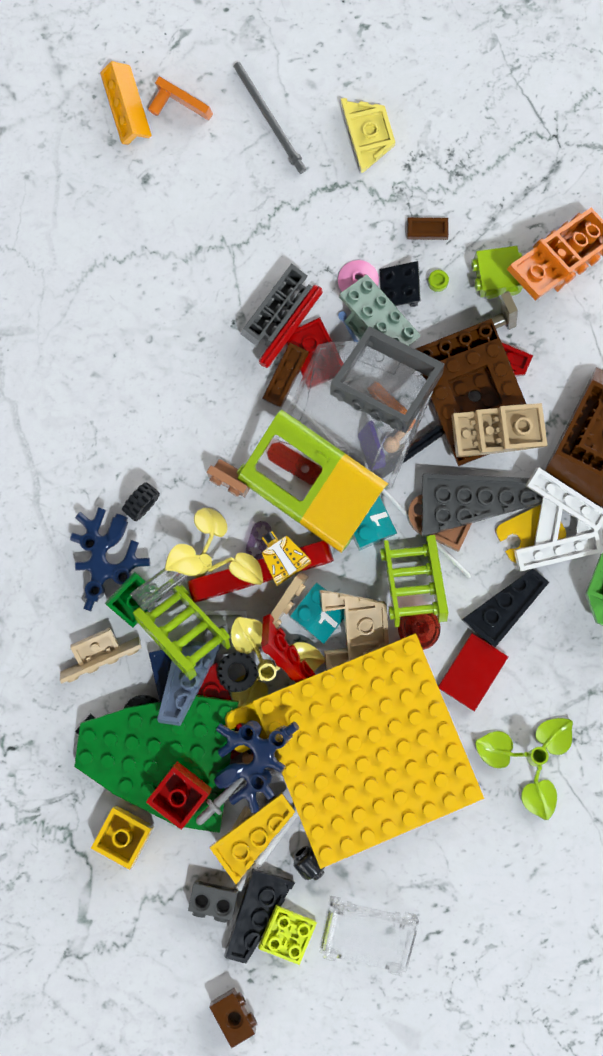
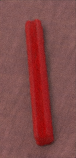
[259,285,323,368]

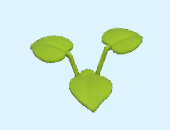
[475,718,573,820]

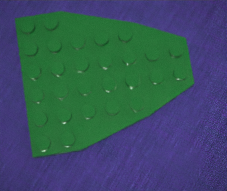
[74,695,239,833]

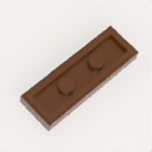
[262,343,309,409]

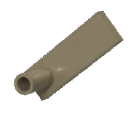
[480,291,518,330]

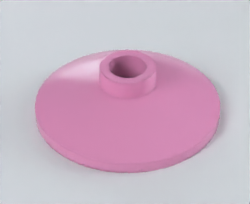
[338,260,379,292]

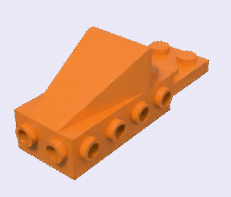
[507,207,603,301]

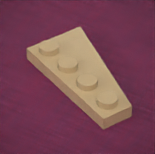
[253,572,309,653]

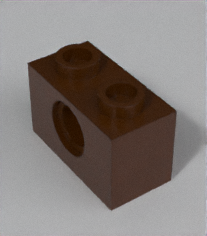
[209,988,257,1049]

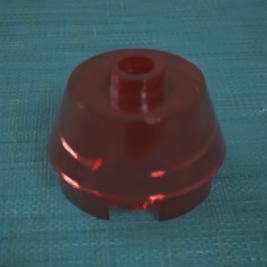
[398,613,441,650]

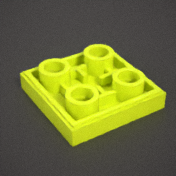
[258,905,317,965]

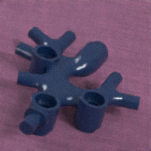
[70,507,151,611]
[214,720,299,813]

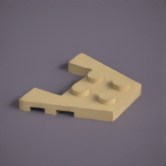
[320,590,389,670]

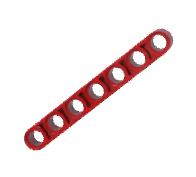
[187,541,334,603]

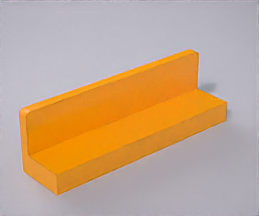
[100,61,152,145]

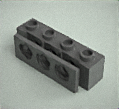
[240,263,312,347]

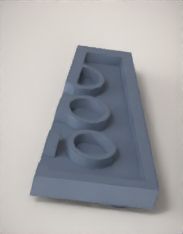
[157,639,221,726]

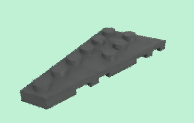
[422,474,543,537]

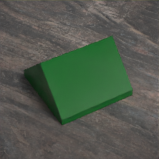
[105,572,162,628]

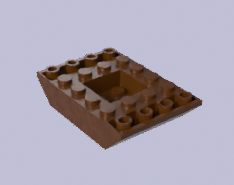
[415,318,526,467]
[544,367,603,508]

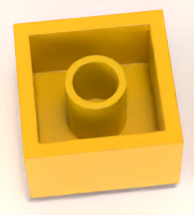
[91,805,155,870]

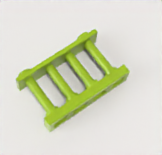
[380,535,449,627]
[133,581,231,680]

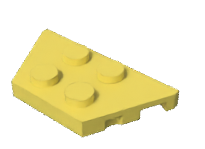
[341,98,395,173]

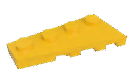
[210,793,295,884]

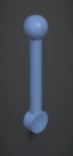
[338,311,358,347]

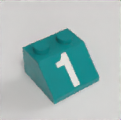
[353,496,397,551]
[290,582,344,644]

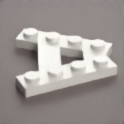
[514,467,603,571]

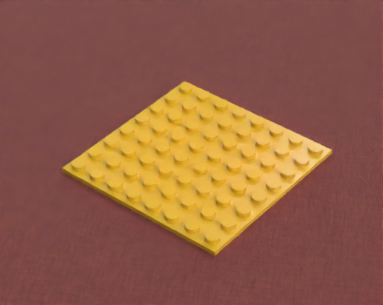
[253,633,485,869]

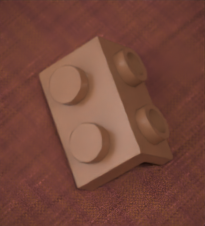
[207,459,250,498]

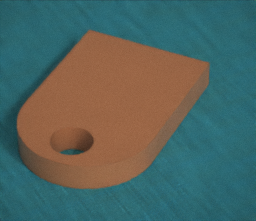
[408,494,472,552]

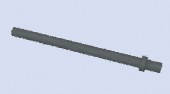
[233,62,307,174]

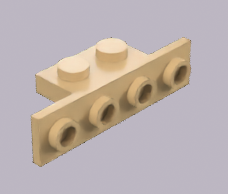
[60,628,142,684]

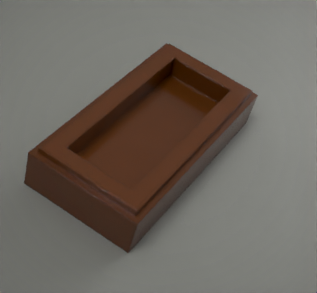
[407,217,449,240]

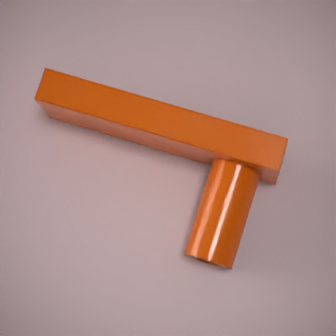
[148,76,213,121]

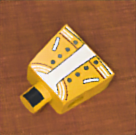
[262,531,311,586]

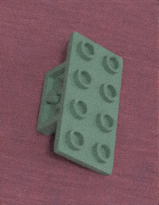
[339,275,421,352]

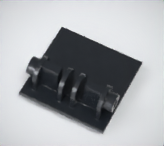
[380,261,421,307]

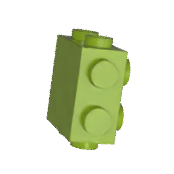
[471,245,523,299]

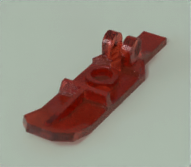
[266,442,322,486]

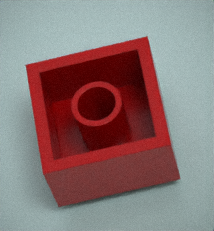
[146,761,212,830]

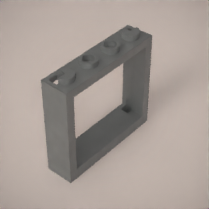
[330,326,445,433]

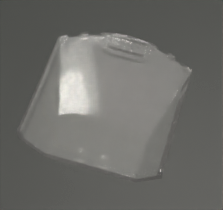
[275,341,434,488]

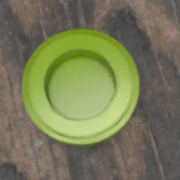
[428,270,449,292]

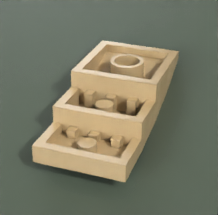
[451,403,548,457]

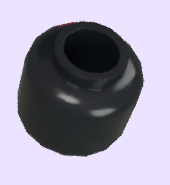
[293,846,325,880]

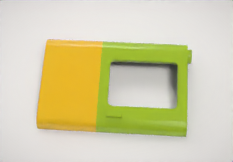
[237,410,388,553]

